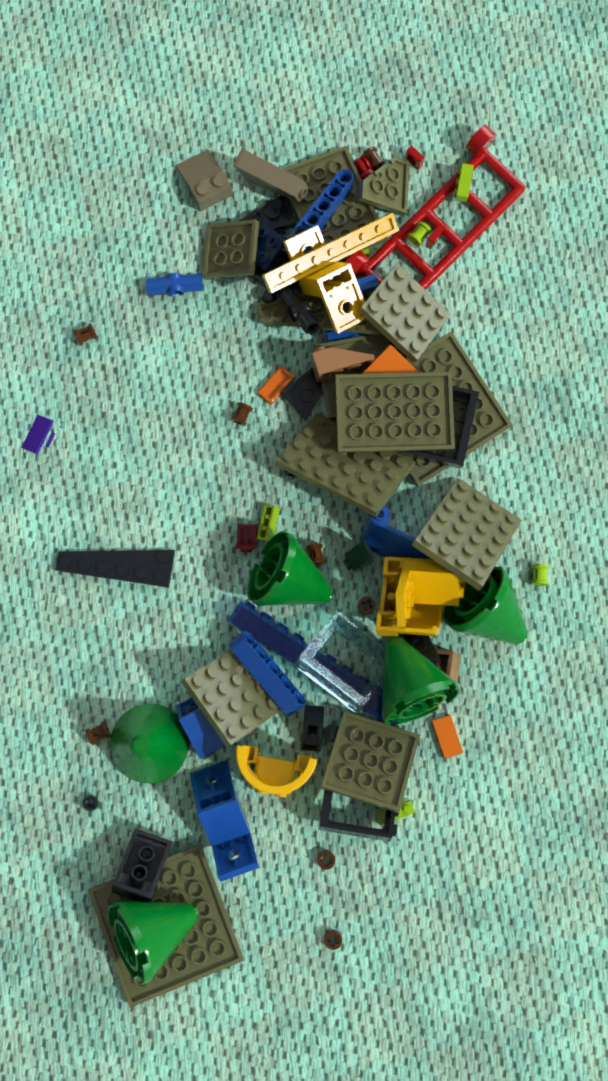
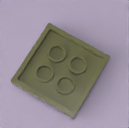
[202,219,259,280]

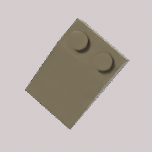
[176,150,233,211]

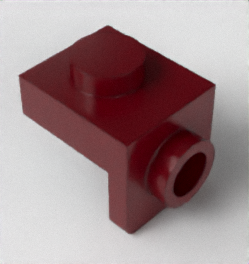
[235,523,258,553]

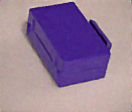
[22,415,55,455]

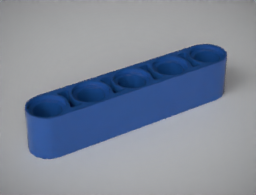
[293,169,353,248]
[229,631,306,716]

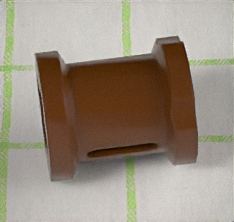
[362,146,385,171]
[74,323,98,346]
[230,402,253,426]
[306,544,326,565]
[358,597,376,615]
[85,721,111,745]

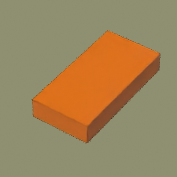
[257,365,296,405]
[432,715,463,759]

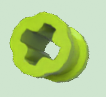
[407,221,432,247]
[531,564,549,586]

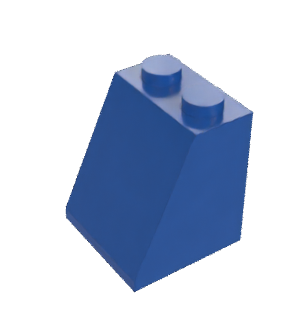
[176,697,227,759]

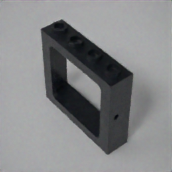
[395,386,479,469]
[318,747,399,842]

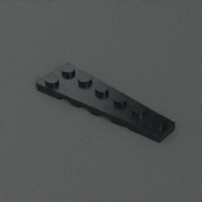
[55,550,175,588]

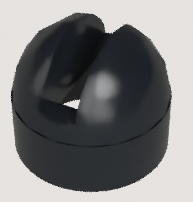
[261,289,277,303]
[82,795,99,811]

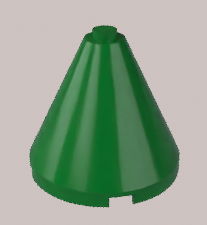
[247,531,333,606]
[443,565,527,644]
[382,636,460,725]
[110,704,189,784]
[108,901,199,986]

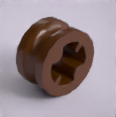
[317,850,335,870]
[324,930,342,950]

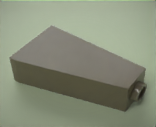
[233,149,309,204]

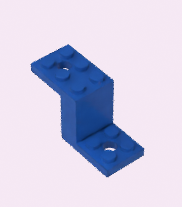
[190,760,259,882]

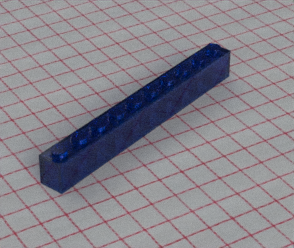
[228,601,396,726]

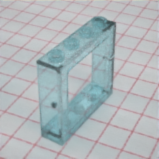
[294,611,384,715]

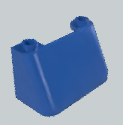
[360,506,431,559]

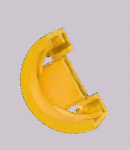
[376,557,444,637]
[236,744,317,797]

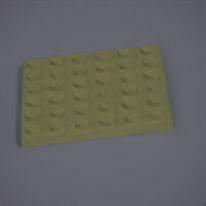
[405,331,513,487]
[88,843,244,1008]

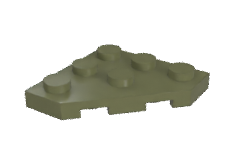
[358,157,410,216]

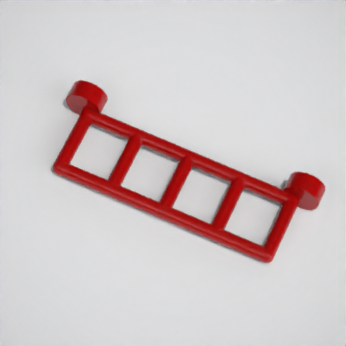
[345,124,526,290]

